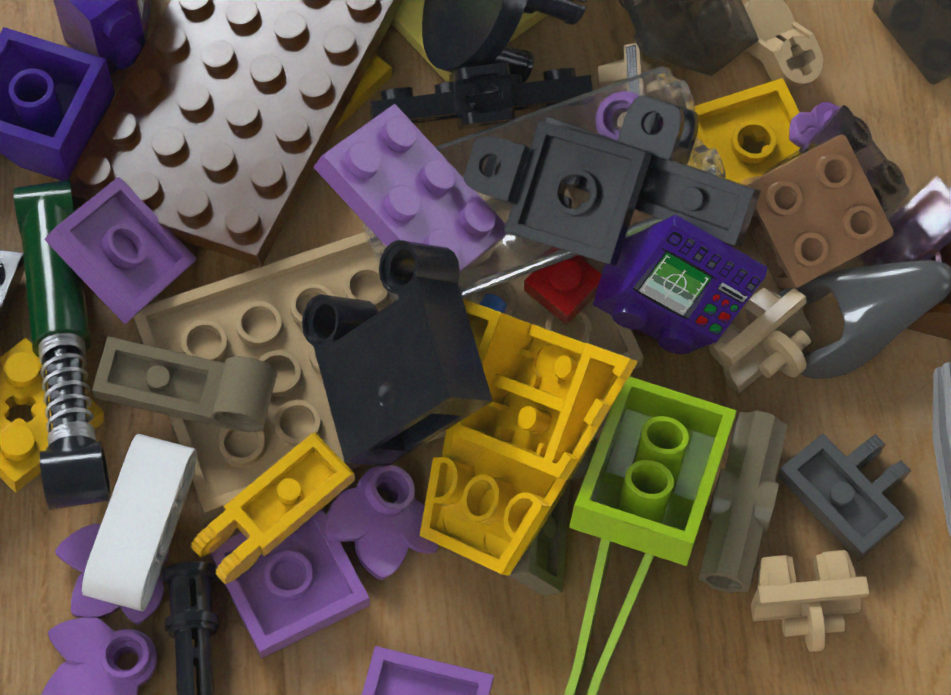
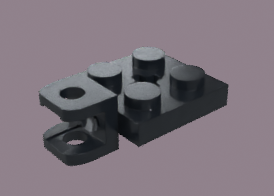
[463,120,652,266]

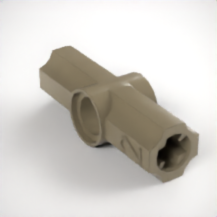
[698,410,788,593]

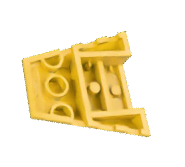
[419,299,638,576]

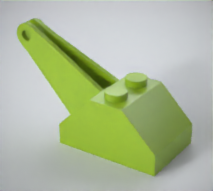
[564,376,737,695]

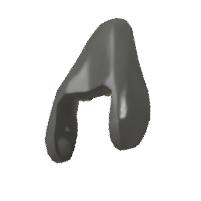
[778,260,951,379]

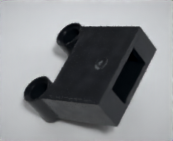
[302,240,493,466]

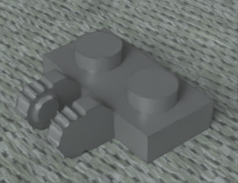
[777,433,911,561]

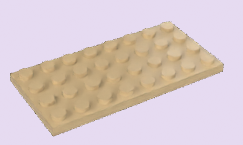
[133,188,644,520]

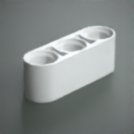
[82,434,197,612]

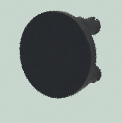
[422,0,587,83]

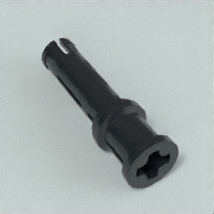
[162,561,220,695]

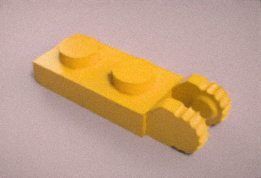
[191,432,355,584]

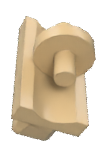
[709,287,812,394]
[751,550,869,652]

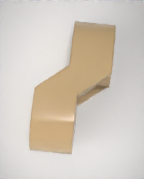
[734,0,824,90]

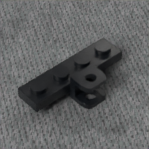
[370,63,594,130]
[545,95,761,246]

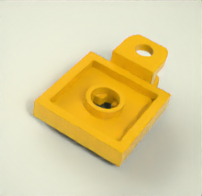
[684,78,808,183]
[0,337,104,493]

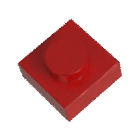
[524,248,602,325]

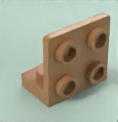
[739,135,894,288]

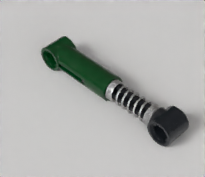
[13,179,111,510]

